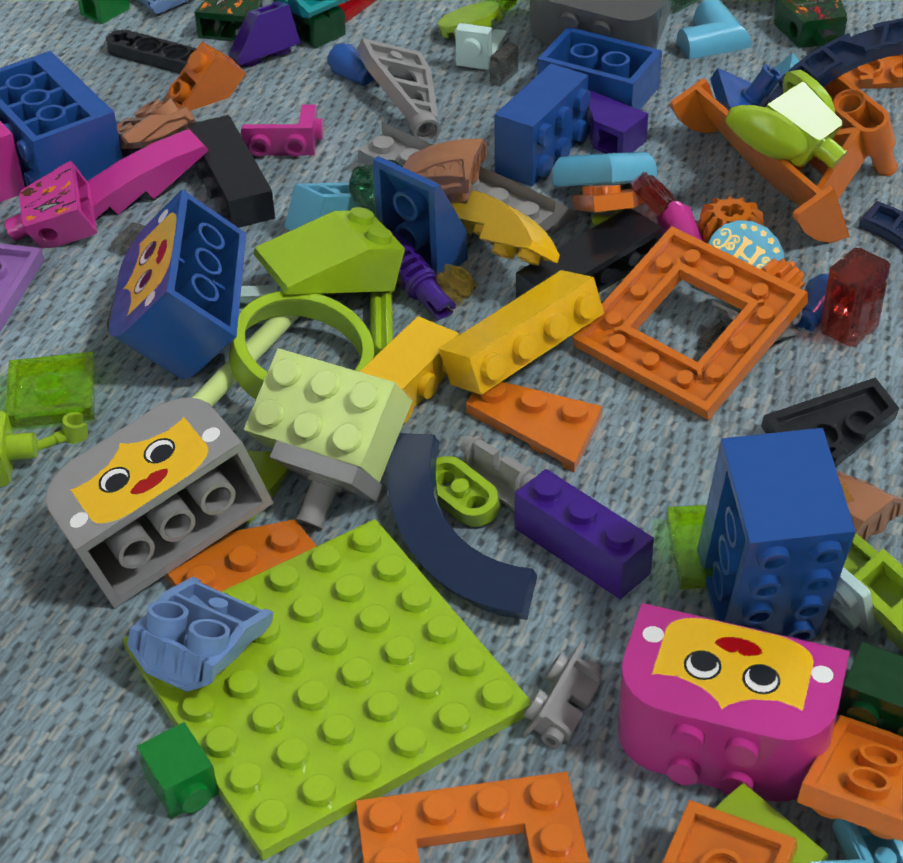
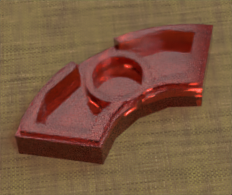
[631,172,676,216]

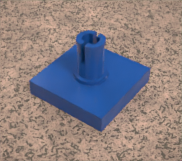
[710,64,783,110]

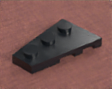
[761,377,899,467]

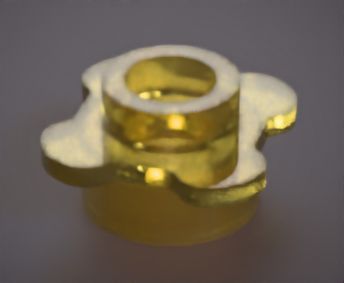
[436,264,478,302]

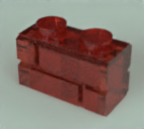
[820,247,891,347]

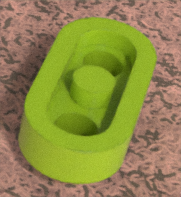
[436,456,500,527]

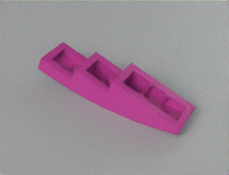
[88,129,209,219]

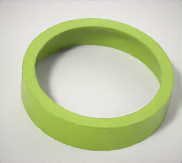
[229,291,374,400]

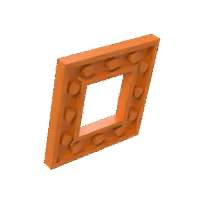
[572,226,808,421]
[356,771,589,863]

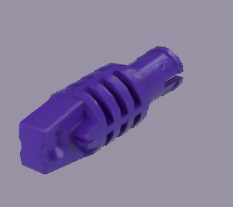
[391,231,456,321]

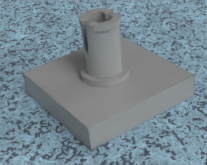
[270,440,386,529]

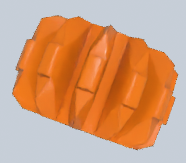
[698,195,764,243]

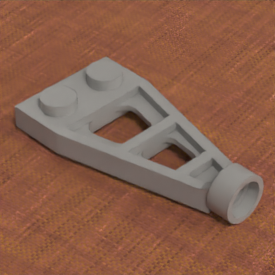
[357,38,441,141]

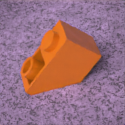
[164,41,246,111]

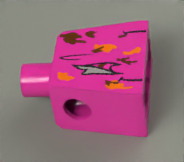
[5,161,97,248]

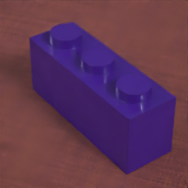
[514,469,654,600]

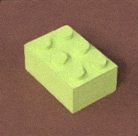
[243,348,413,482]

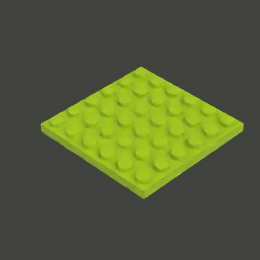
[122,519,531,861]

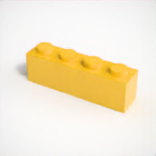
[438,270,604,395]
[360,316,459,424]

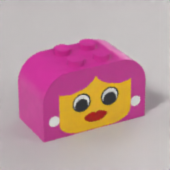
[618,603,850,802]

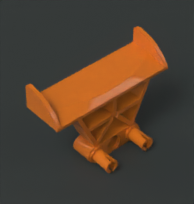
[670,75,898,243]

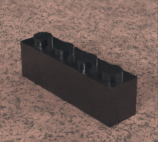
[188,115,276,228]
[516,208,663,298]

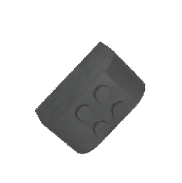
[529,0,672,49]

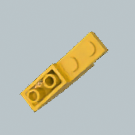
[450,190,560,266]

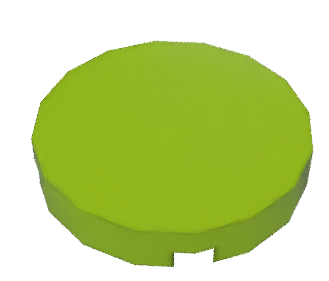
[437,1,503,38]

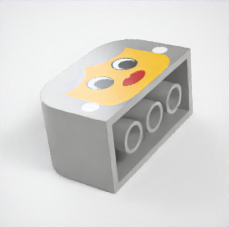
[46,398,274,609]

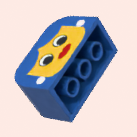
[109,189,247,380]

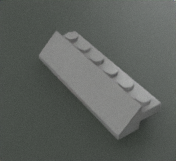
[358,121,577,234]

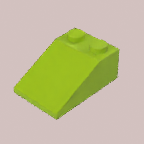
[253,207,405,295]

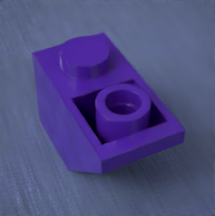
[228,1,300,67]
[587,90,649,154]

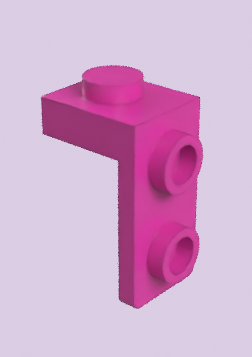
[241,104,324,157]

